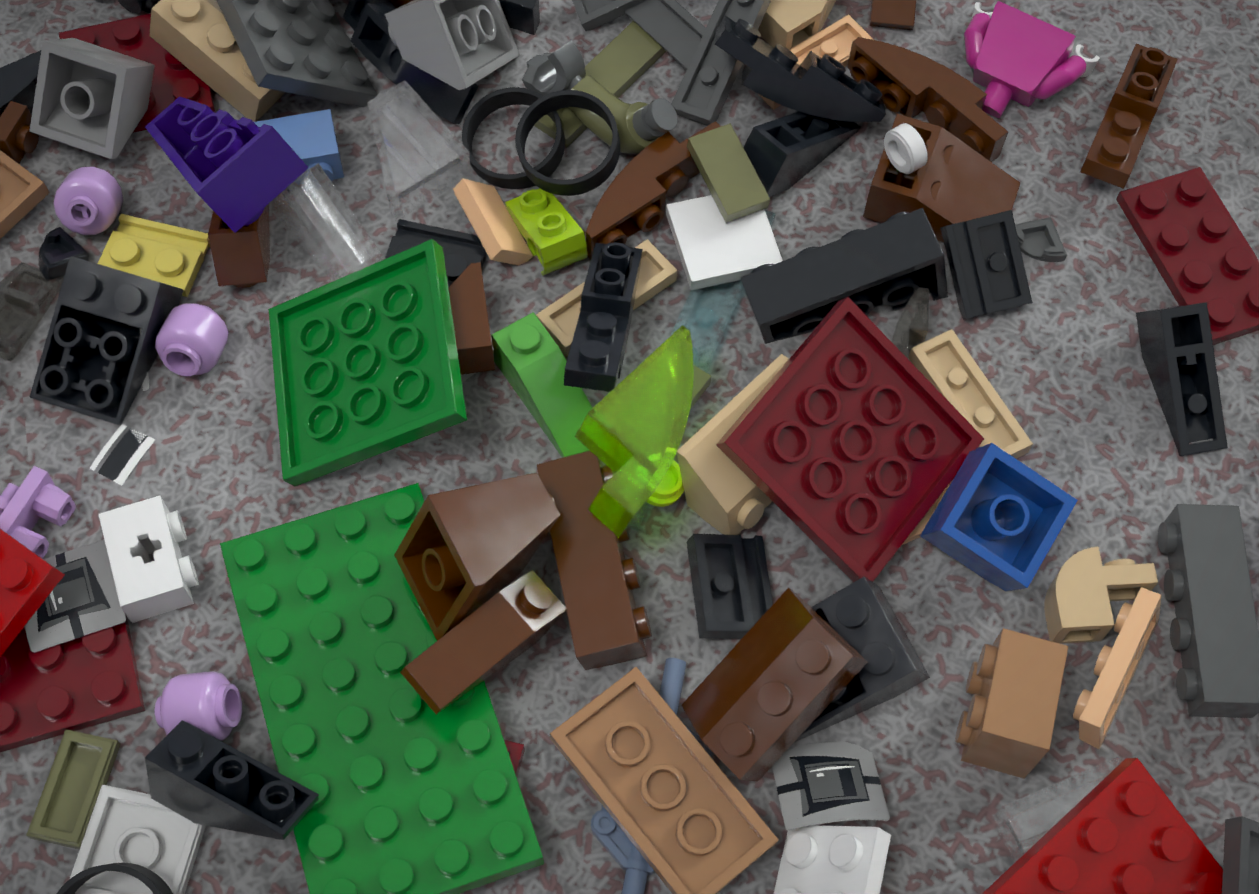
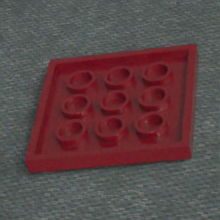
[716,297,984,582]

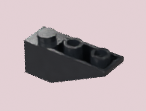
[145,720,319,840]

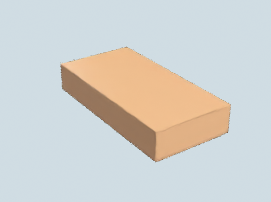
[453,178,533,265]

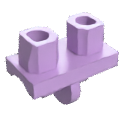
[0,466,76,559]

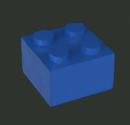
[920,443,1078,591]

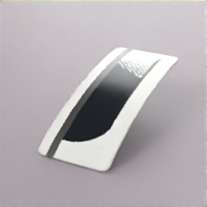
[90,424,155,486]

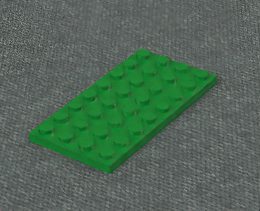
[220,483,544,894]

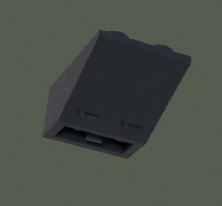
[30,256,184,425]
[795,576,930,742]

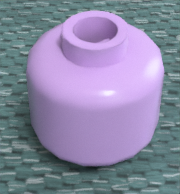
[54,167,123,235]
[155,304,228,376]
[155,672,242,741]

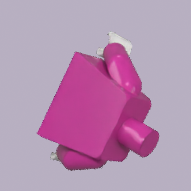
[964,1,1100,118]

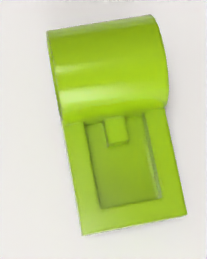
[505,188,587,276]

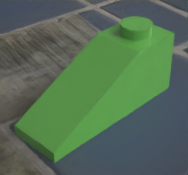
[491,312,613,458]

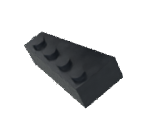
[740,208,948,344]

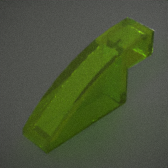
[575,325,694,537]

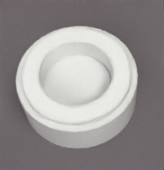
[884,123,928,174]

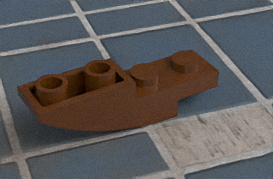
[847,37,1008,162]
[1080,44,1178,189]
[586,121,721,260]

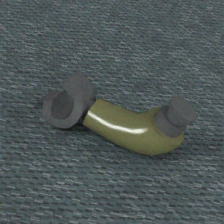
[522,39,678,154]

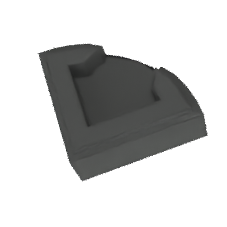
[1015,217,1067,262]

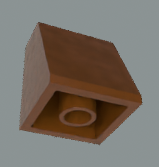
[394,472,560,641]

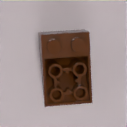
[863,114,1020,242]

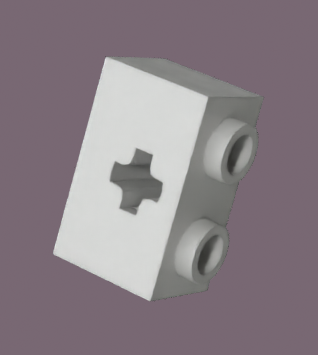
[98,495,199,623]

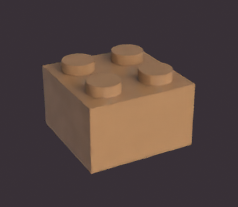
[955,628,1068,779]

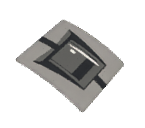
[24,540,126,652]
[772,742,890,830]

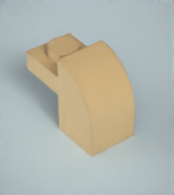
[1044,547,1158,643]

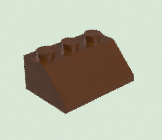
[681,587,868,781]

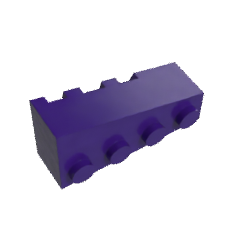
[145,96,309,233]

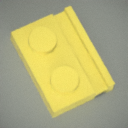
[97,214,210,297]

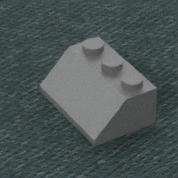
[385,0,520,90]

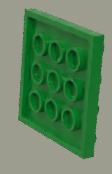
[268,239,467,487]

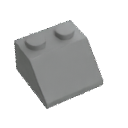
[29,38,155,159]

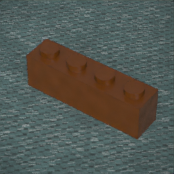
[537,449,652,670]

